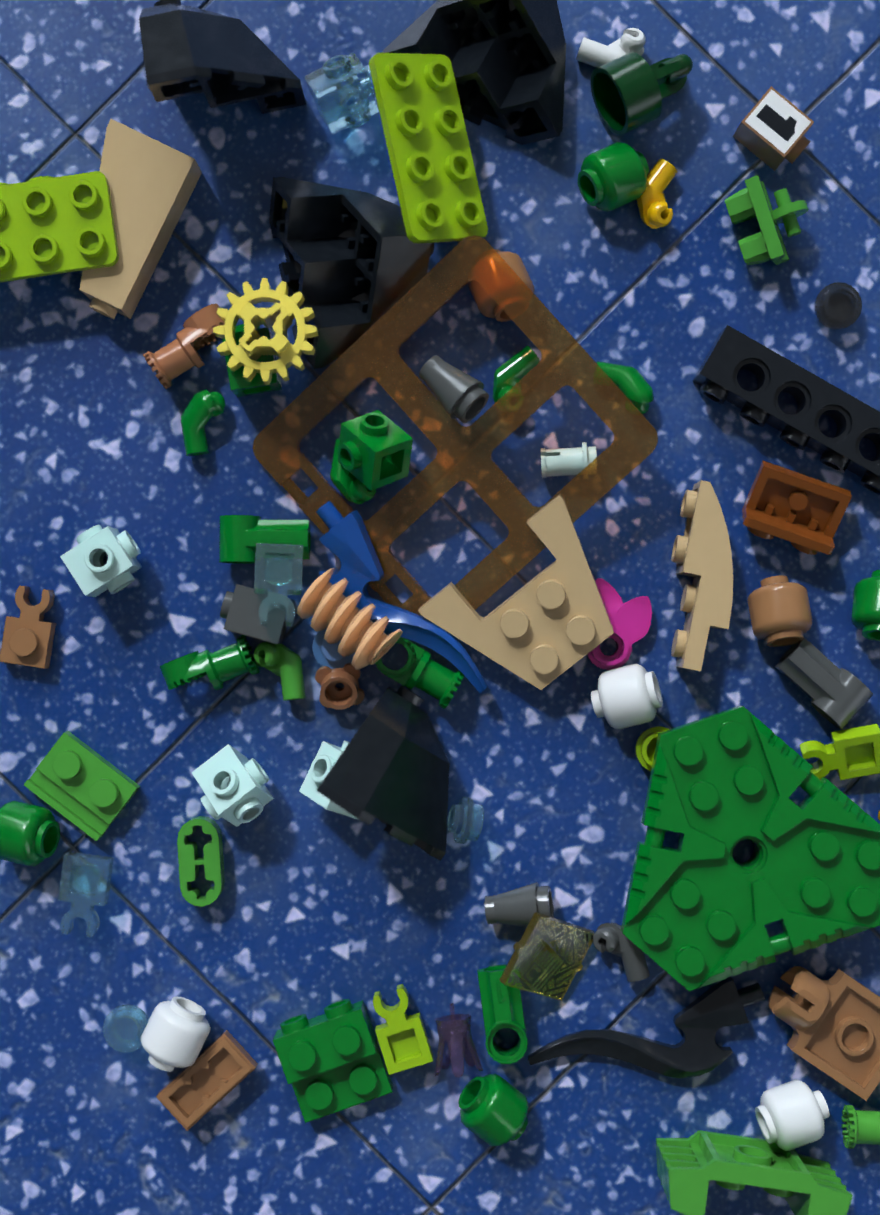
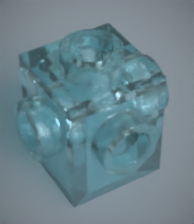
[304,52,379,135]

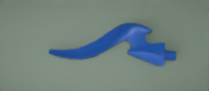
[316,501,488,693]

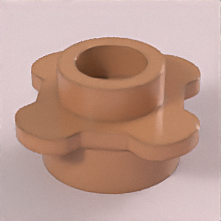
[315,663,365,710]

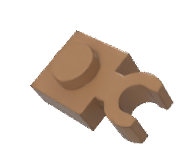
[0,585,56,669]

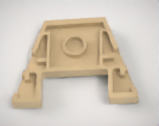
[418,494,614,690]

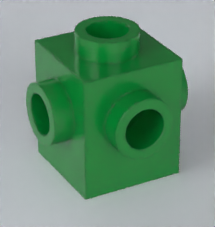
[337,410,413,491]

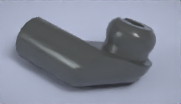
[593,923,650,982]

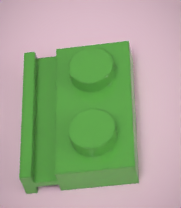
[24,731,141,841]

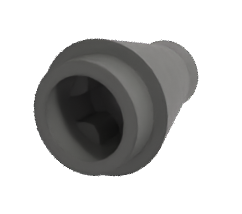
[419,355,489,423]
[484,882,554,929]

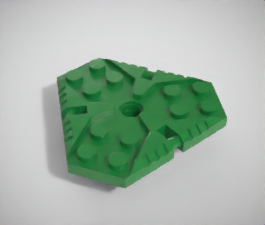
[621,706,880,992]

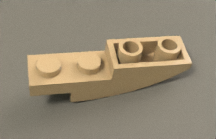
[671,480,733,672]

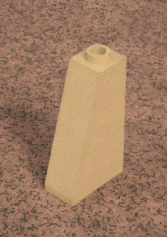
[79,119,202,319]

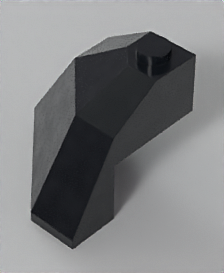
[139,0,306,114]
[382,0,566,145]
[269,177,434,369]
[316,685,449,861]

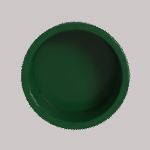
[591,52,693,136]

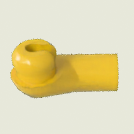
[636,159,677,229]

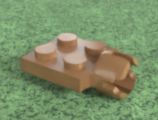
[768,966,880,1101]

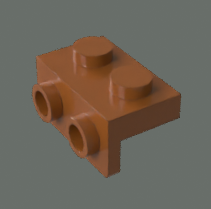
[742,460,852,555]

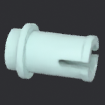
[541,442,597,479]

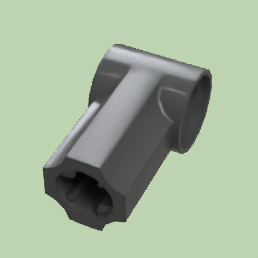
[775,638,873,730]

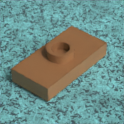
[156,1030,258,1131]

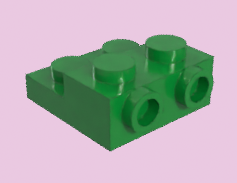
[273,999,393,1123]

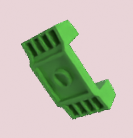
[656,1130,853,1215]

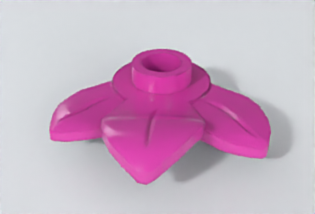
[587,578,652,670]

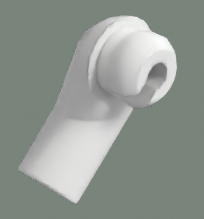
[576,28,646,68]

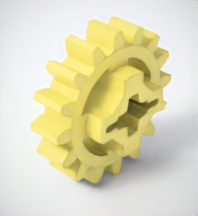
[213,278,318,385]

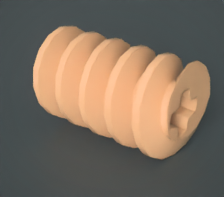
[297,568,403,670]

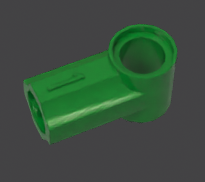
[219,515,311,564]
[477,964,528,1064]

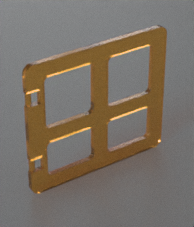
[253,236,658,616]

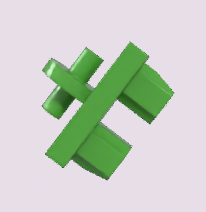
[725,175,809,265]

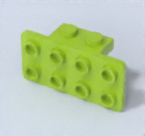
[369,53,488,243]
[0,171,119,282]

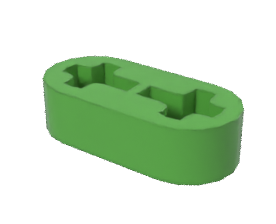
[177,816,225,907]

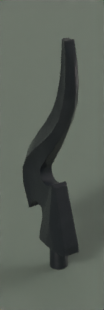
[528,976,765,1078]

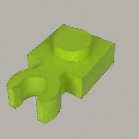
[799,724,880,780]
[373,984,434,1075]

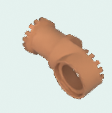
[143,304,225,389]

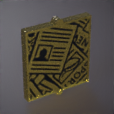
[500,912,594,1001]

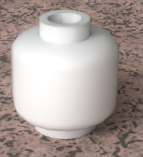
[591,664,663,729]
[140,996,211,1072]
[755,1080,830,1151]

